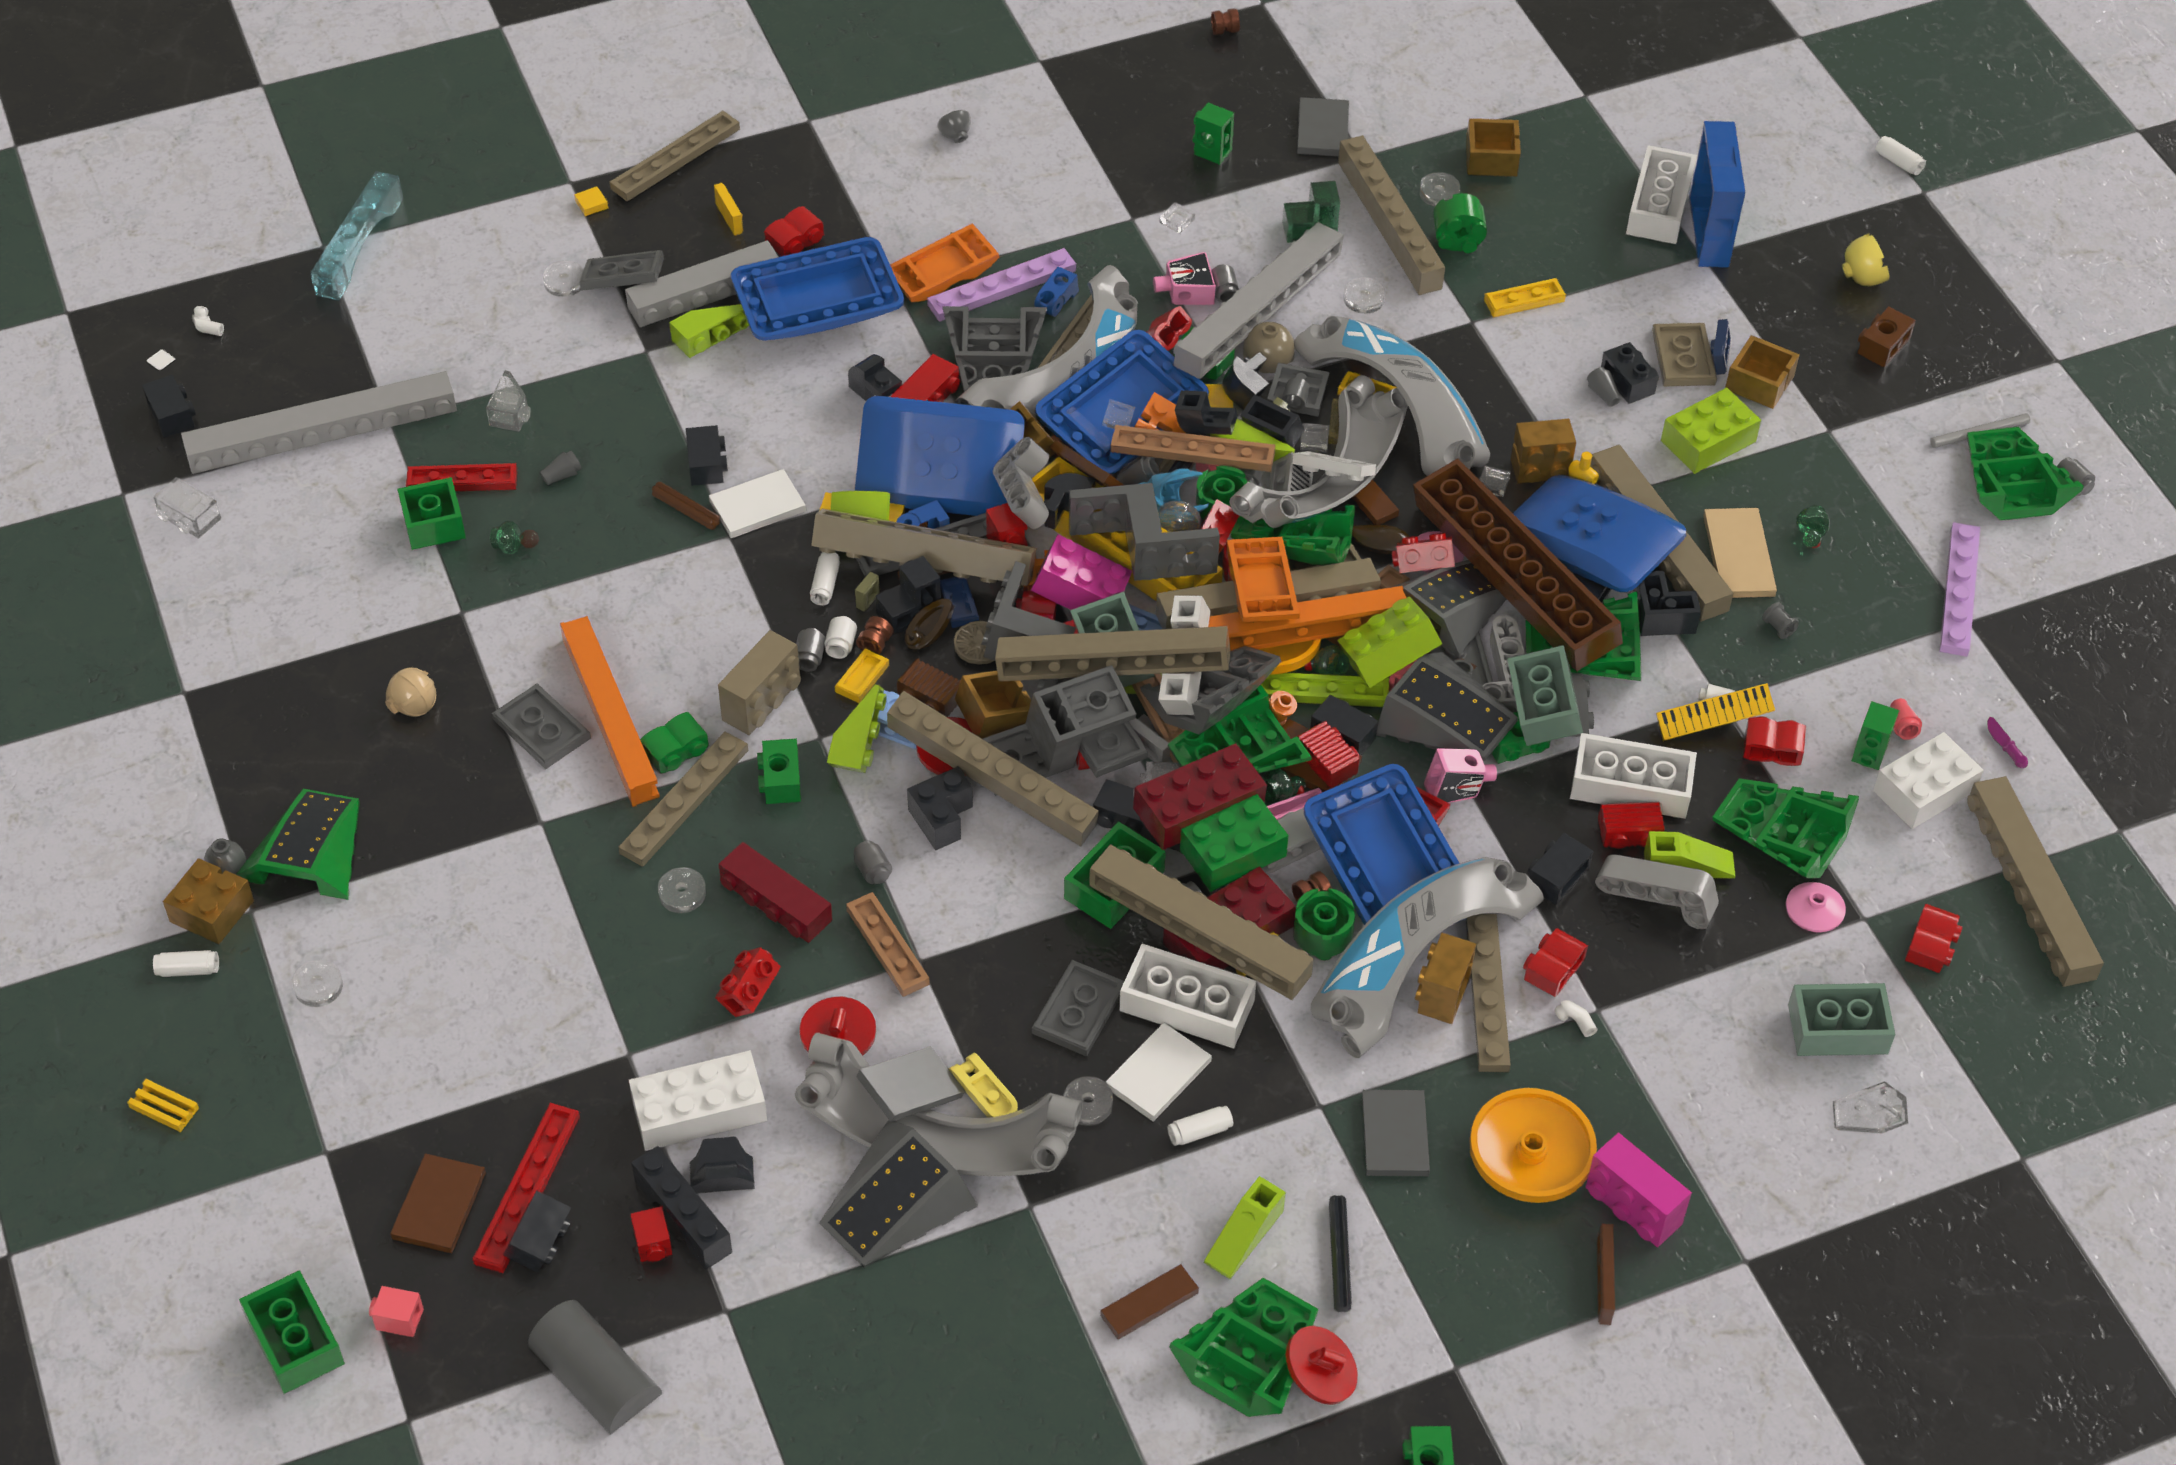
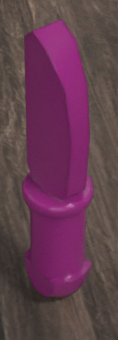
[1987,717,2029,768]

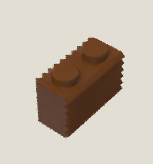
[897,659,961,717]

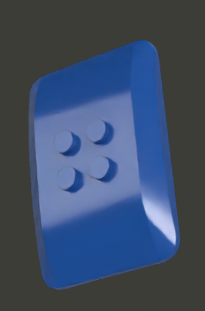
[731,237,904,341]
[1035,330,1209,475]
[855,396,1025,516]
[1513,475,1686,592]
[1303,764,1467,926]

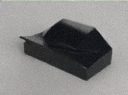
[690,1136,755,1194]

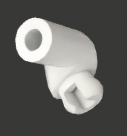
[192,306,224,336]
[1554,1000,1597,1037]

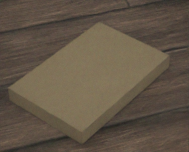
[1652,323,1717,387]

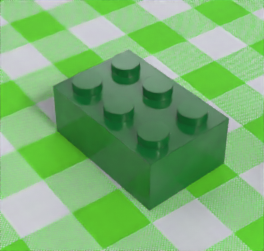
[1180,794,1289,892]
[1064,822,1166,929]
[239,1270,345,1394]

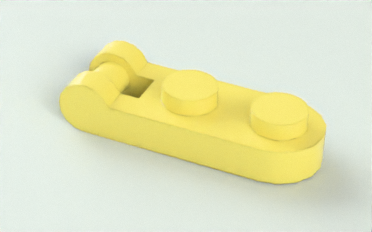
[948,1053,1018,1118]

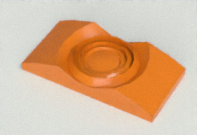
[890,223,999,302]
[1227,537,1300,622]

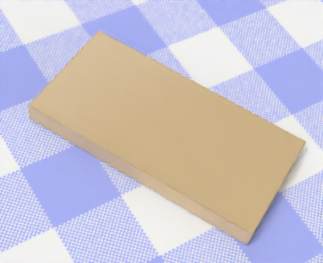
[1703,508,1777,598]

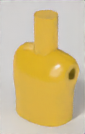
[1568,452,1599,484]

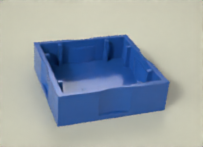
[1689,121,1746,267]

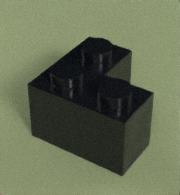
[876,556,941,635]
[1632,571,1701,636]
[907,766,973,851]

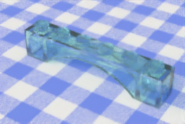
[311,171,403,301]

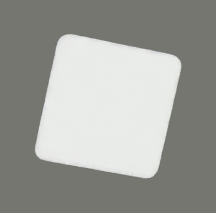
[147,350,175,370]

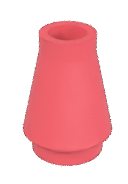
[1890,698,1922,740]

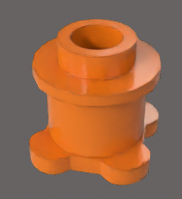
[1269,691,1297,726]

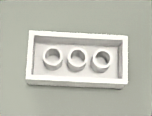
[1626,145,1697,244]
[1570,733,1697,819]
[1120,944,1256,1048]
[629,1050,767,1151]

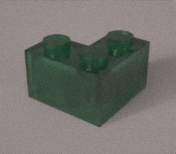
[1282,181,1340,243]

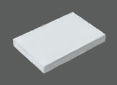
[709,469,806,538]
[1105,1023,1212,1122]

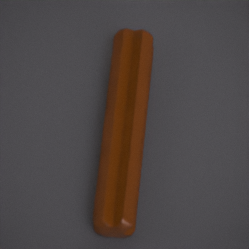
[651,482,720,530]

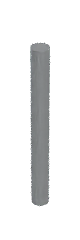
[1930,413,2030,448]

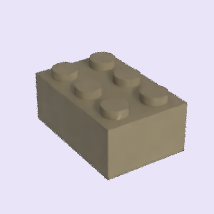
[718,630,801,735]

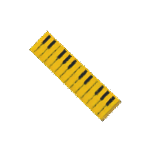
[1656,683,1775,741]

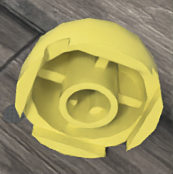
[1842,233,1889,286]

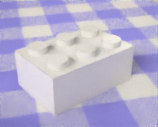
[1873,732,1984,829]

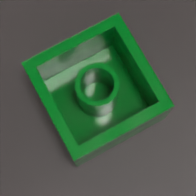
[397,477,466,550]

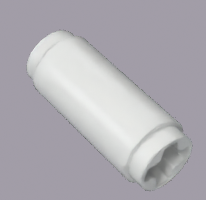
[1876,136,1926,175]
[810,552,840,606]
[153,950,219,977]
[1167,1106,1233,1146]

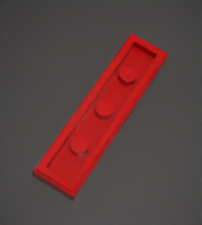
[406,463,517,491]

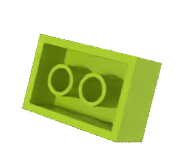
[1661,388,1761,474]
[1337,596,1442,688]

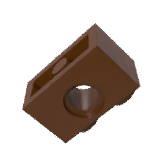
[1858,306,1916,368]

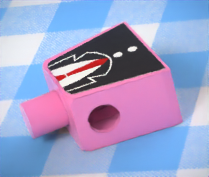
[1153,252,1215,305]
[1424,749,1497,803]

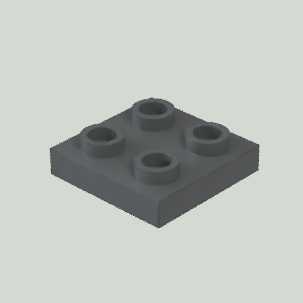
[1267,363,1329,416]

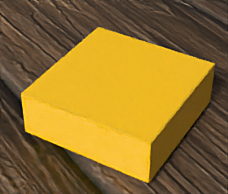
[574,187,608,216]

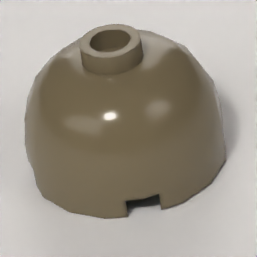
[1243,322,1295,373]

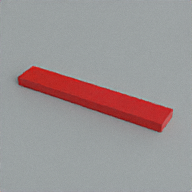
[473,1103,580,1273]

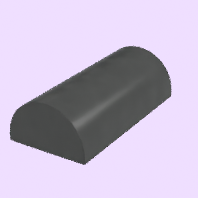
[528,1300,662,1435]

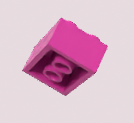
[1031,534,1132,610]
[1585,1132,1692,1248]

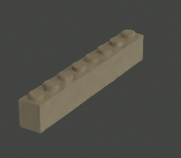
[1338,135,1445,295]
[1590,444,1734,622]
[811,509,1037,588]
[1156,558,1381,629]
[995,626,1230,681]
[887,691,1098,846]
[1967,776,2104,987]
[1090,844,1314,1000]

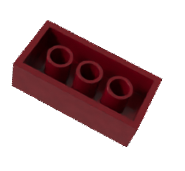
[1133,744,1267,850]
[1163,866,1296,970]

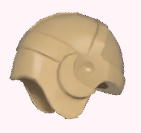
[385,668,436,717]

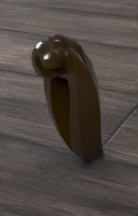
[1352,525,1410,554]
[905,599,954,649]

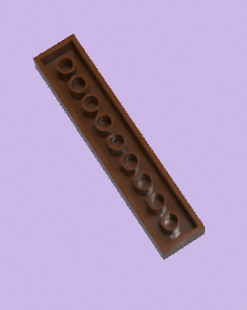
[1413,458,1623,672]

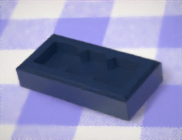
[1711,319,1731,375]
[940,577,979,628]

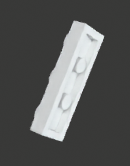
[1292,451,1376,481]

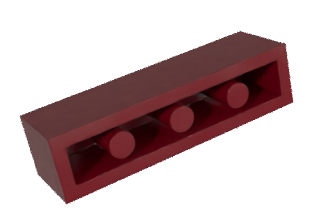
[719,842,833,943]

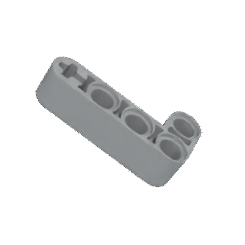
[993,437,1049,529]
[1482,615,1525,713]
[1595,855,1719,929]

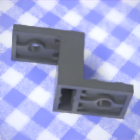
[1069,483,1220,581]
[981,561,1076,692]
[983,665,1136,796]

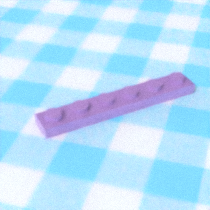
[927,248,1076,322]
[1939,522,1980,657]

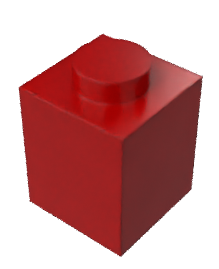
[630,1206,672,1262]

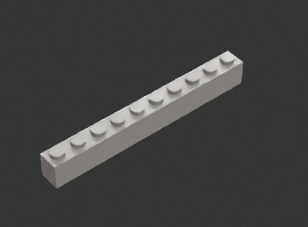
[1173,222,1344,379]
[181,371,457,474]

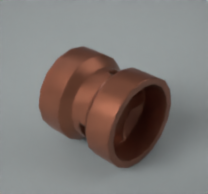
[1211,8,1240,35]
[856,616,893,655]
[1291,871,1332,902]

